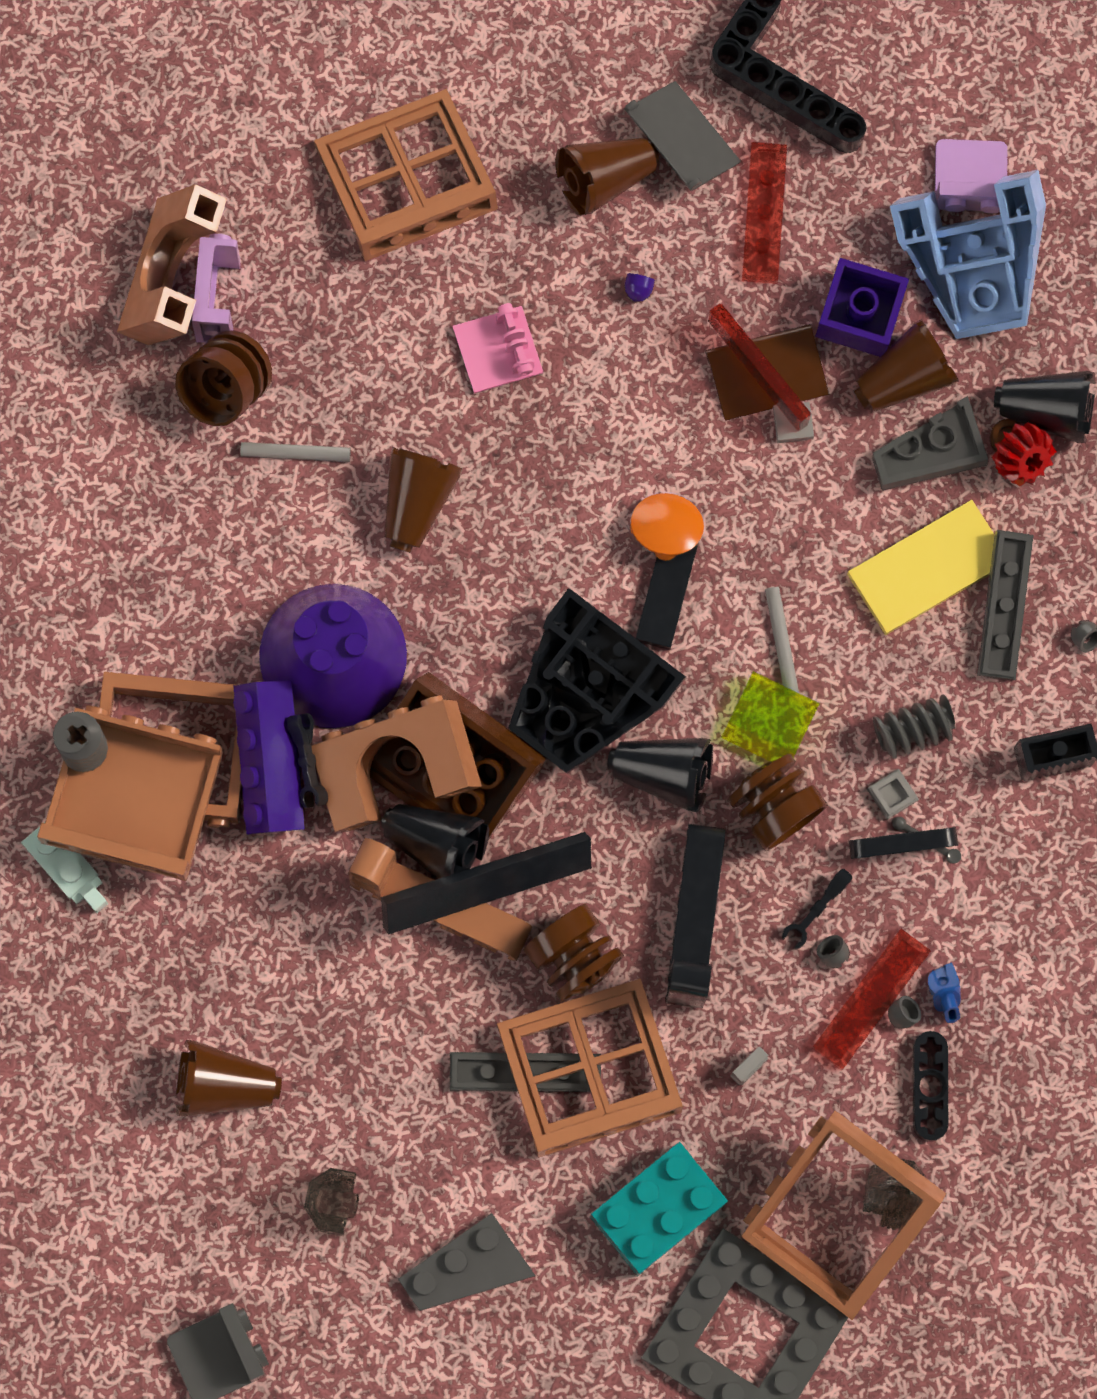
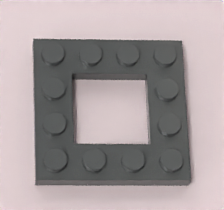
[641,1228,848,1399]

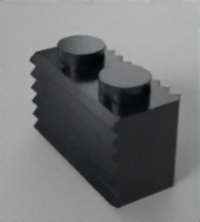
[1014,724,1097,782]

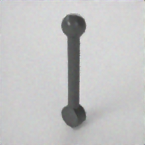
[892,816,961,864]

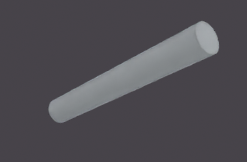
[240,442,351,462]
[765,587,799,697]

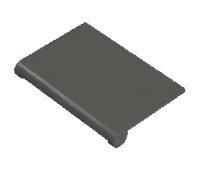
[624,81,741,191]

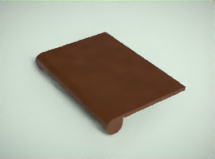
[705,324,830,421]

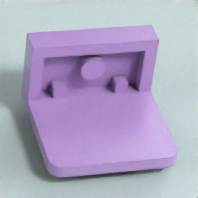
[935,139,1007,213]

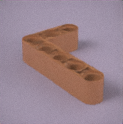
[348,838,532,961]

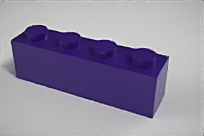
[233,680,305,835]

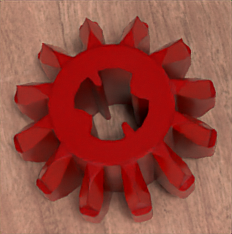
[992,422,1057,487]

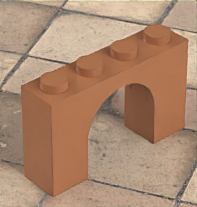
[117,184,227,345]
[311,695,482,832]

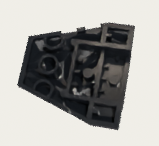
[508,588,687,774]

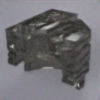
[863,1159,926,1230]
[304,1168,359,1237]

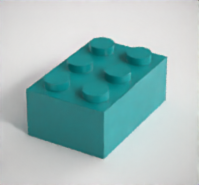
[590,1142,728,1277]

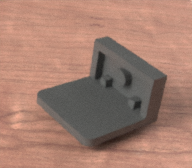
[167,1303,269,1399]

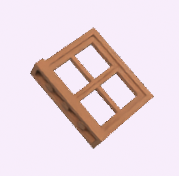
[314,89,498,261]
[497,978,683,1158]

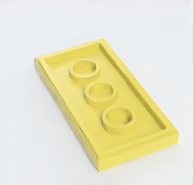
[847,500,995,635]

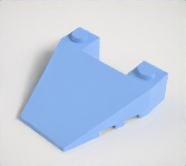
[890,170,1046,339]

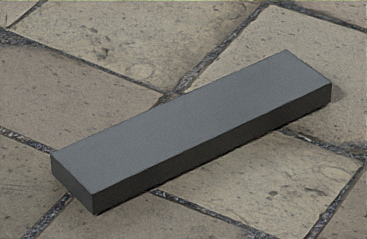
[977,530,1034,681]
[450,1052,601,1092]

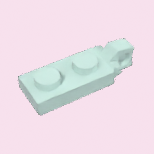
[21,822,108,913]

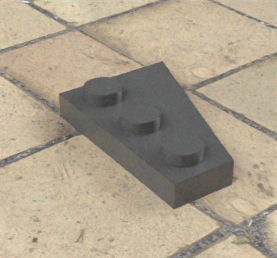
[872,396,989,491]
[398,1213,536,1311]

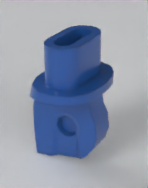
[928,962,961,1023]

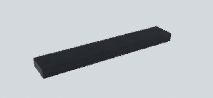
[381,832,592,935]

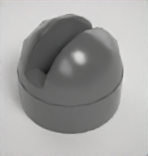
[1071,620,1097,653]
[817,935,850,969]
[888,996,921,1029]

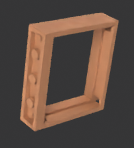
[99,672,242,829]
[741,1110,947,1320]

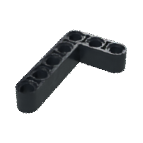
[710,0,866,153]
[665,824,726,1008]

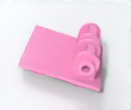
[453,303,543,394]

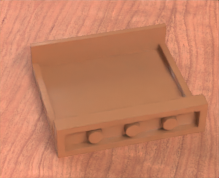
[37,705,223,881]

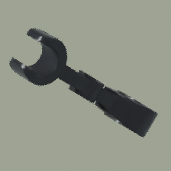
[287,713,328,808]
[782,869,852,950]

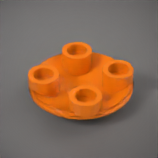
[630,493,704,561]

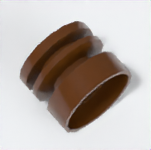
[175,330,272,426]
[727,754,828,851]
[523,903,624,1002]

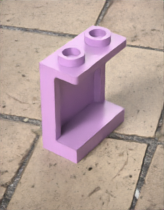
[192,234,240,343]

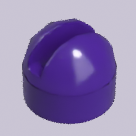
[624,273,655,301]

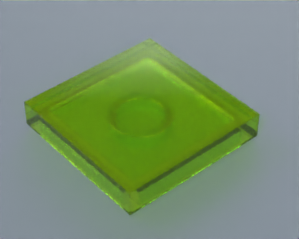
[721,671,820,762]

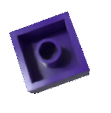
[815,258,909,357]

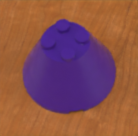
[259,584,407,729]

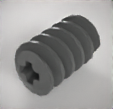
[873,694,955,760]
[53,711,108,772]

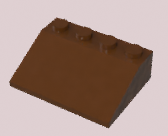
[370,672,547,841]

